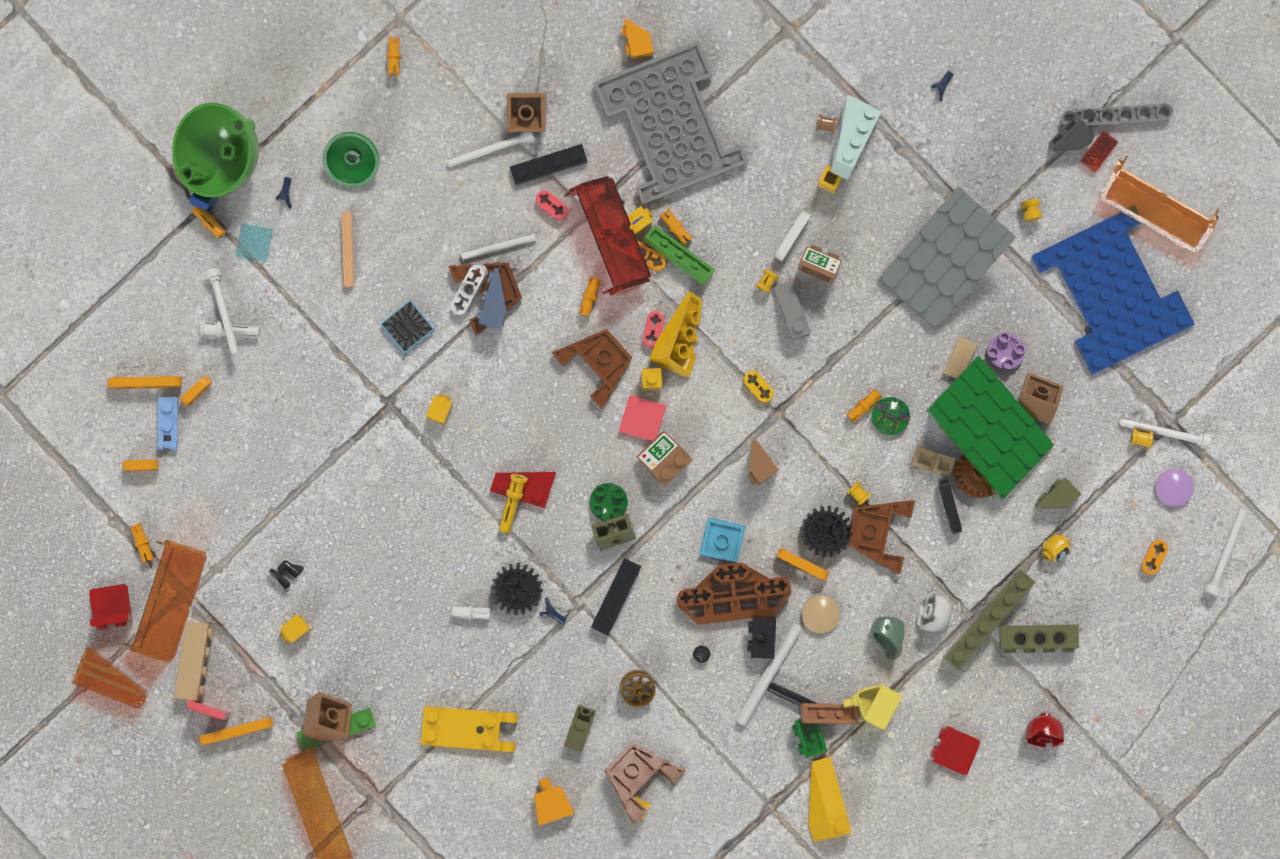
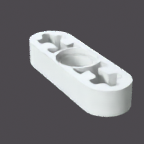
[774,210,811,261]
[451,264,488,315]

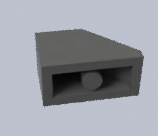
[1049,116,1095,152]

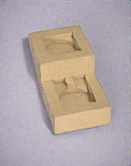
[943,336,978,379]
[910,446,956,477]

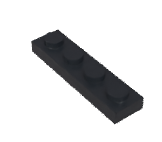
[510,144,588,186]
[591,558,641,636]

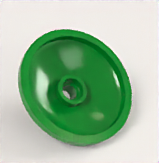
[323,132,380,187]

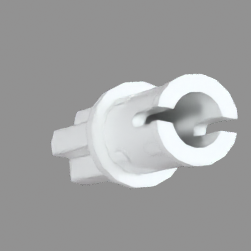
[452,605,491,621]

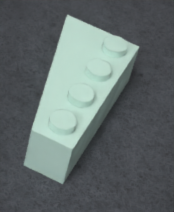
[831,95,882,180]

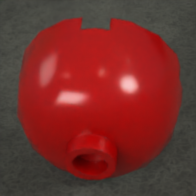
[1025,713,1064,747]

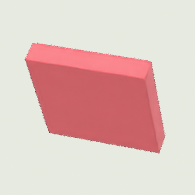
[619,395,666,441]
[186,700,231,720]

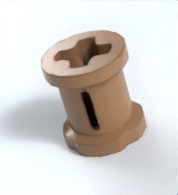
[816,114,838,134]

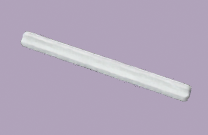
[736,623,802,726]

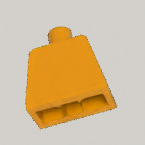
[534,777,575,826]

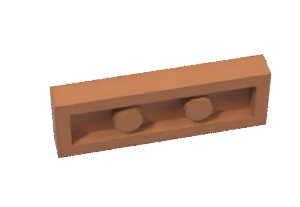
[801,703,858,724]

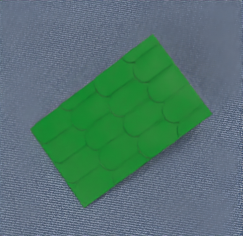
[926,355,1054,500]

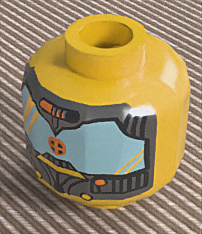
[1042,534,1071,563]

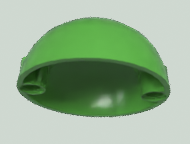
[172,103,259,197]

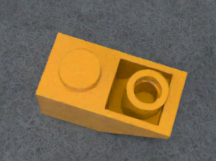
[621,19,654,60]

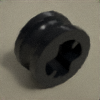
[693,646,711,663]

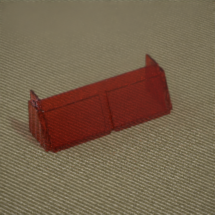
[564,176,651,296]

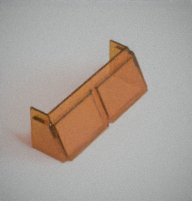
[1099,156,1219,253]
[124,539,207,663]
[282,747,357,859]

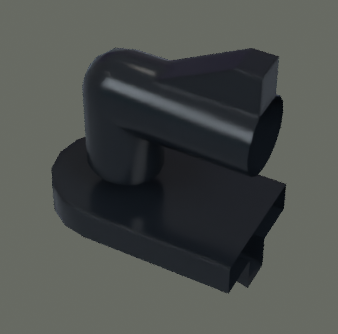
[268,560,304,590]

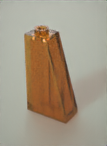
[72,647,148,708]

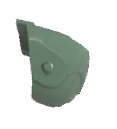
[870,617,905,659]

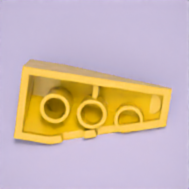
[650,292,702,377]
[808,757,852,842]

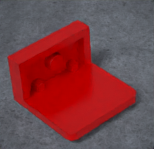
[89,584,133,630]
[930,725,980,775]

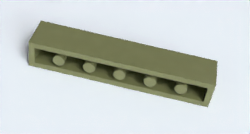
[943,570,1036,670]

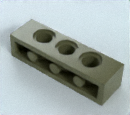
[999,625,1079,653]

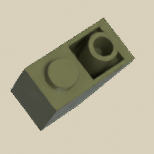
[1036,478,1081,509]
[564,704,596,752]

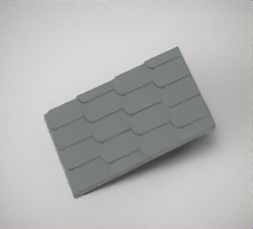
[878,186,1016,330]

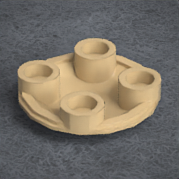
[802,595,840,634]

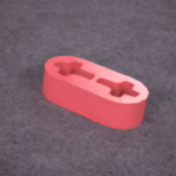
[536,190,568,220]
[643,311,664,348]

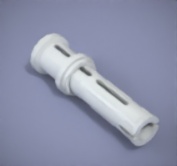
[200,320,259,339]

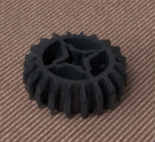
[801,505,853,557]
[491,563,543,615]

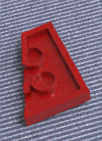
[490,472,556,509]

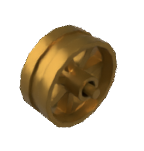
[620,670,656,707]

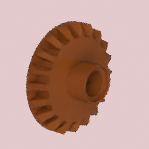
[954,455,995,498]

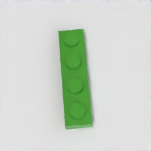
[642,225,715,286]
[297,708,376,751]

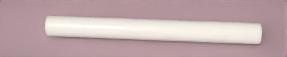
[461,234,536,261]

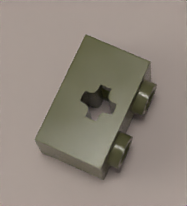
[591,514,637,551]

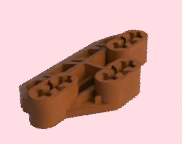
[677,563,791,625]

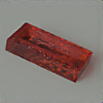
[1080,131,1118,173]

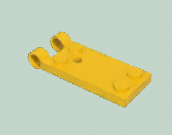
[421,706,518,752]

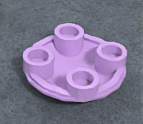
[987,332,1026,370]
[1155,469,1194,507]

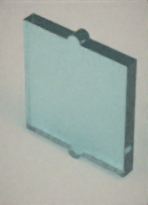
[235,224,273,262]

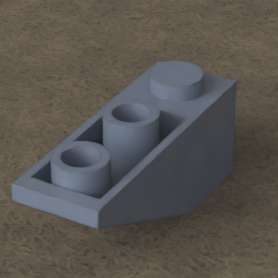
[477,268,507,331]

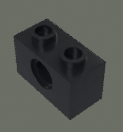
[747,615,776,659]

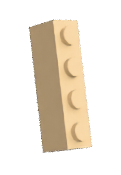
[174,621,213,701]

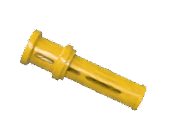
[498,474,528,533]

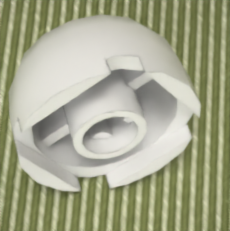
[917,592,953,632]

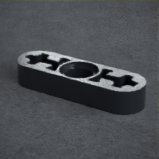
[938,479,962,535]

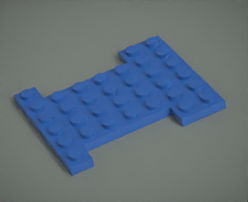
[1031,206,1195,375]

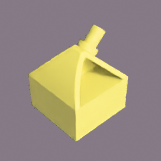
[842,685,903,730]

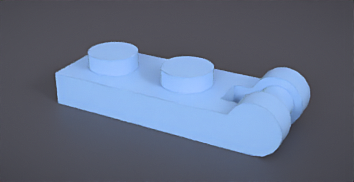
[157,397,178,451]

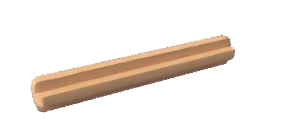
[341,212,354,287]

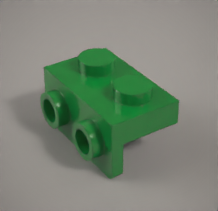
[792,719,828,758]

